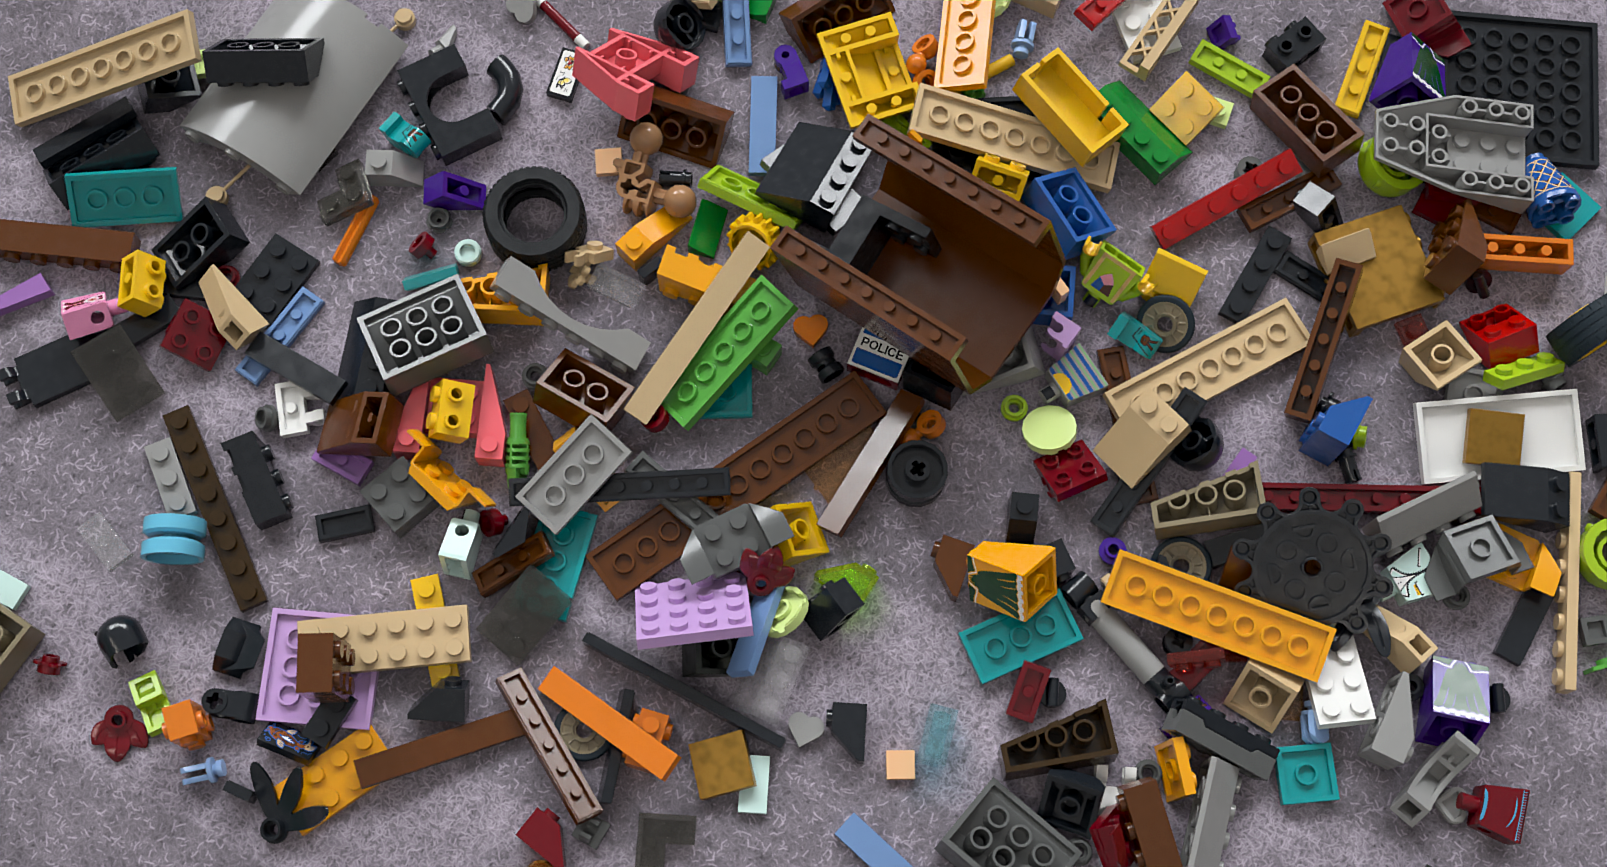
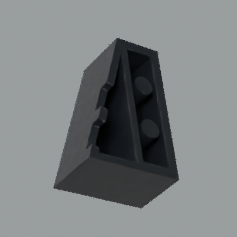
[220,431,294,531]

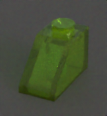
[814,562,879,610]

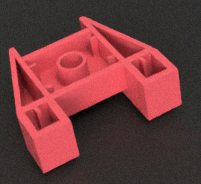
[572,28,699,121]
[393,364,508,467]

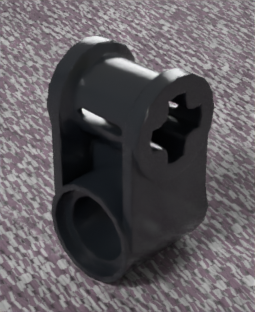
[201,688,259,724]

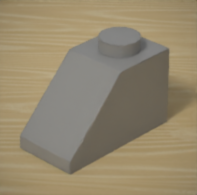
[365,150,425,187]

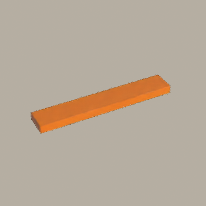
[538,666,682,782]

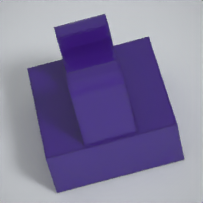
[1206,15,1241,50]

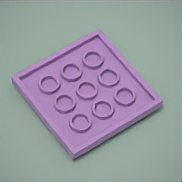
[635,572,754,650]
[255,608,379,730]

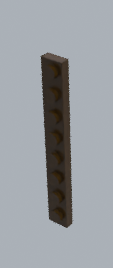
[163,405,269,613]

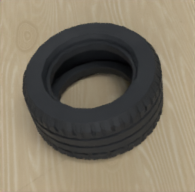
[482,166,587,271]

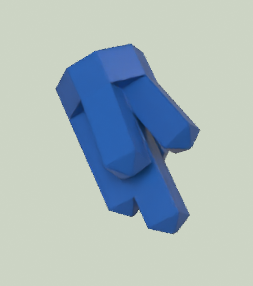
[812,58,841,111]

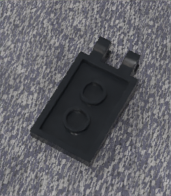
[0,333,113,410]

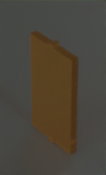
[805,427,874,504]

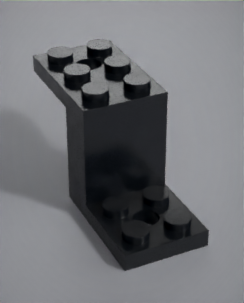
[779,195,942,275]

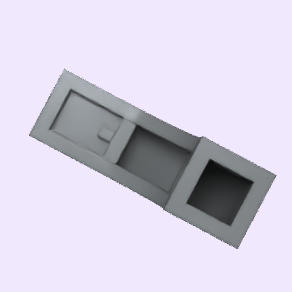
[1389,730,1481,828]

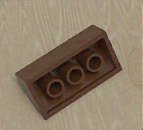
[778,0,896,64]
[617,86,735,169]

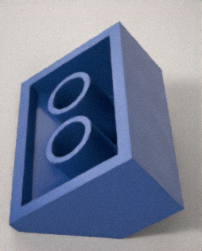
[1021,167,1117,260]
[1298,396,1373,466]

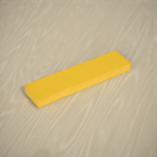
[1335,20,1390,119]

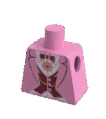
[61,292,128,340]

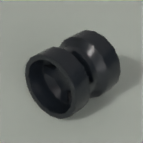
[808,346,845,384]

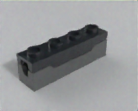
[1162,696,1280,781]

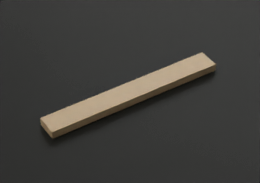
[623,231,770,425]

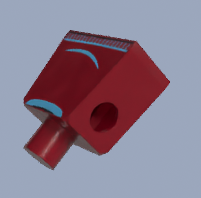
[1456,785,1530,845]

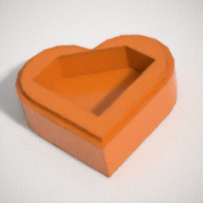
[793,314,828,348]

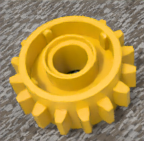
[726,212,780,270]

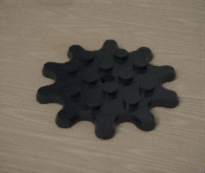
[1232,487,1394,634]

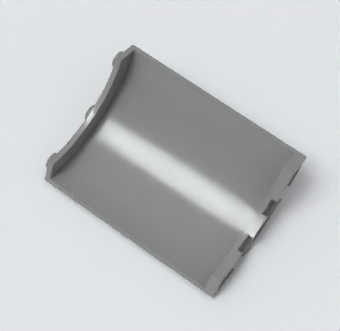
[180,0,408,195]

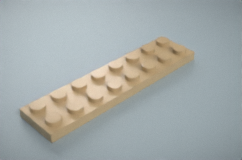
[8,9,202,127]
[907,82,1120,193]
[1103,298,1310,420]

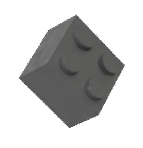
[359,456,440,539]

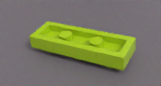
[1188,39,1270,99]
[1483,352,1565,390]

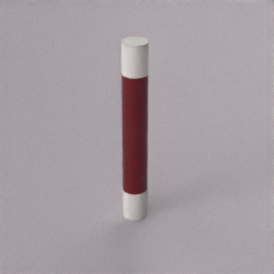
[537,0,590,50]

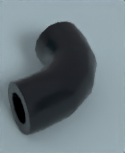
[486,55,524,125]

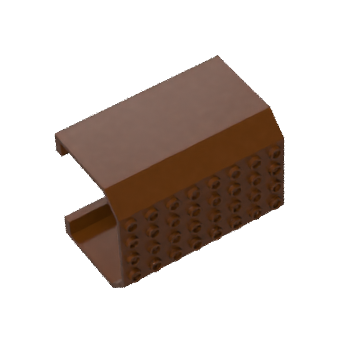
[770,114,1066,395]

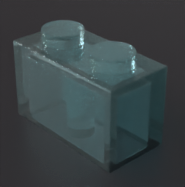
[915,703,959,770]

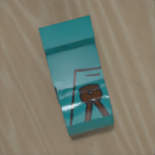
[378,111,431,158]
[1107,311,1163,359]

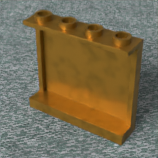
[1307,205,1445,338]

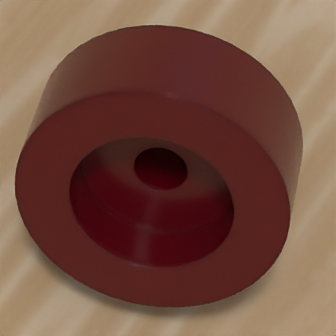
[409,231,437,259]
[641,405,670,433]
[479,508,508,537]

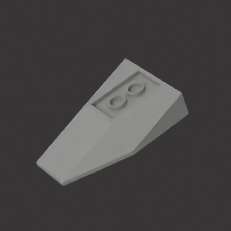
[1374,95,1534,214]

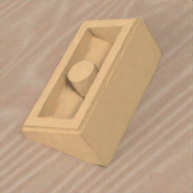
[1316,228,1376,275]

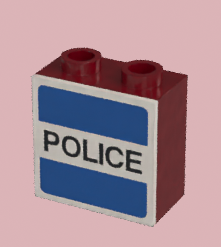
[847,327,910,391]

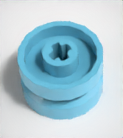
[140,513,207,565]

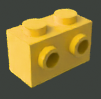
[972,153,1030,201]
[117,249,166,317]
[426,378,475,444]

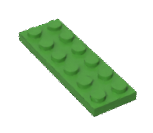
[661,275,799,431]

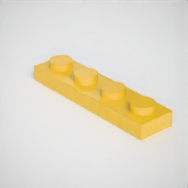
[410,574,460,687]

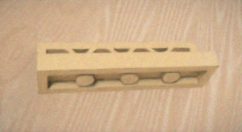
[1118,0,1200,81]

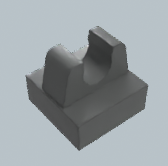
[571,816,611,850]

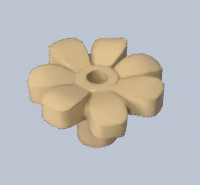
[568,262,596,289]

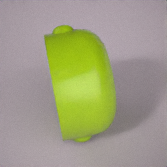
[1357,137,1423,198]
[1579,519,1607,590]

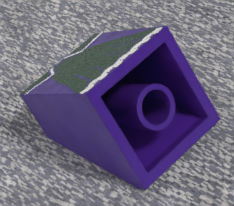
[1369,32,1446,109]
[1415,655,1490,746]

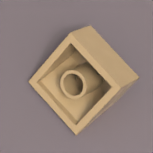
[1399,320,1482,391]
[1223,658,1306,734]

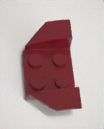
[1382,0,1472,58]
[1089,803,1136,867]

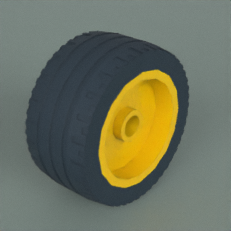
[1546,293,1607,367]

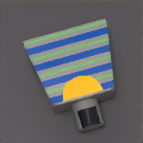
[1038,343,1109,408]

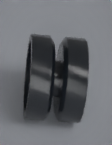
[886,440,948,507]

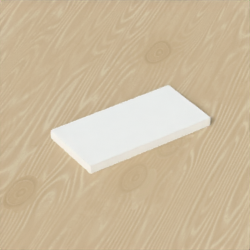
[1413,389,1586,484]

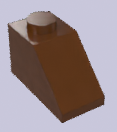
[930,535,975,602]

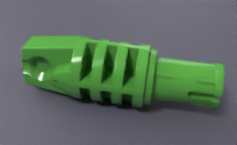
[505,413,530,488]

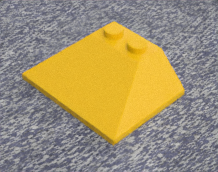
[817,12,918,129]

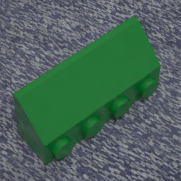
[1098,80,1193,185]

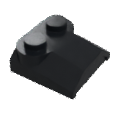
[1037,767,1106,840]

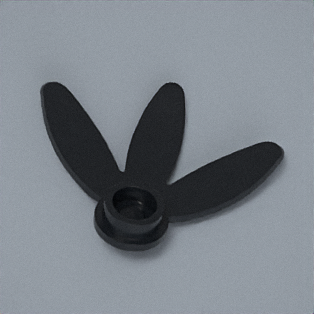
[1330,596,1391,657]
[250,762,329,844]

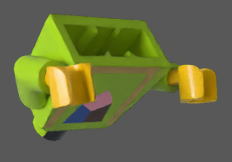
[1079,236,1158,308]

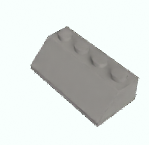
[1361,470,1482,558]
[1180,756,1242,867]

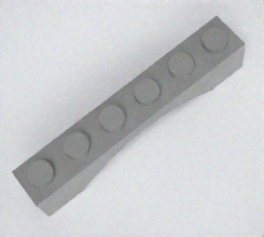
[490,256,651,374]

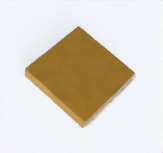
[1462,408,1525,465]
[688,730,757,801]

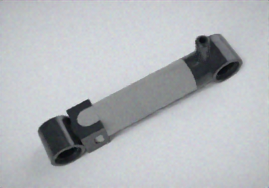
[1060,571,1193,714]

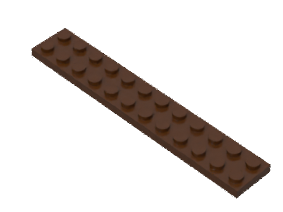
[585,370,887,602]

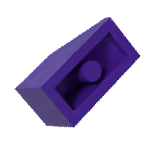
[423,171,486,210]

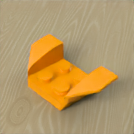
[407,429,496,511]
[1459,519,1562,597]

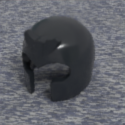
[94,615,149,669]

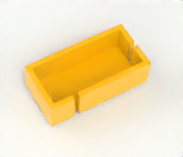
[1012,47,1129,167]

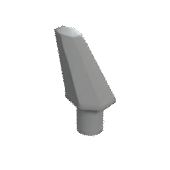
[428,24,457,55]

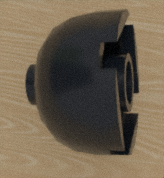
[653,0,706,51]
[1171,416,1224,472]

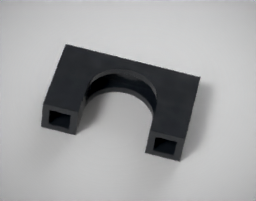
[397,44,503,166]

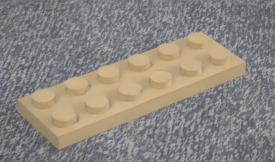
[297,605,472,674]

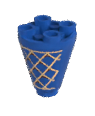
[1525,153,1582,229]

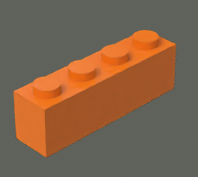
[1478,233,1574,275]

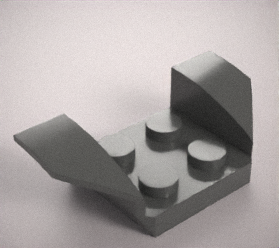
[680,503,794,585]
[1424,514,1534,602]

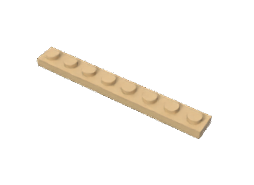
[1552,471,1582,694]

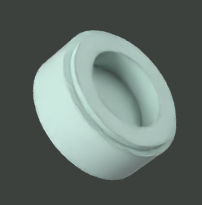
[454,239,482,267]

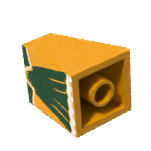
[966,541,1057,622]

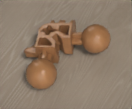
[613,122,697,218]

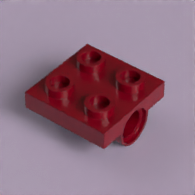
[159,298,227,372]
[1033,439,1108,502]

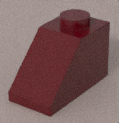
[515,807,566,867]

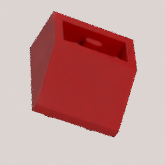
[1459,303,1539,369]

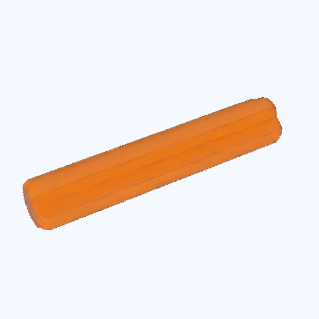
[332,193,379,267]

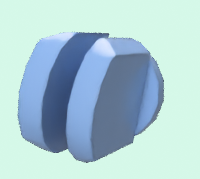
[1011,18,1037,59]
[1300,700,1329,744]
[180,757,227,785]

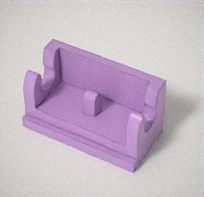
[1041,311,1081,362]

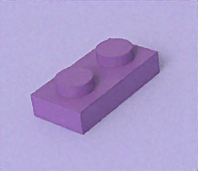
[311,450,374,487]

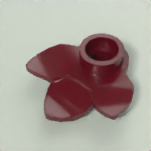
[740,546,795,596]
[91,705,149,762]

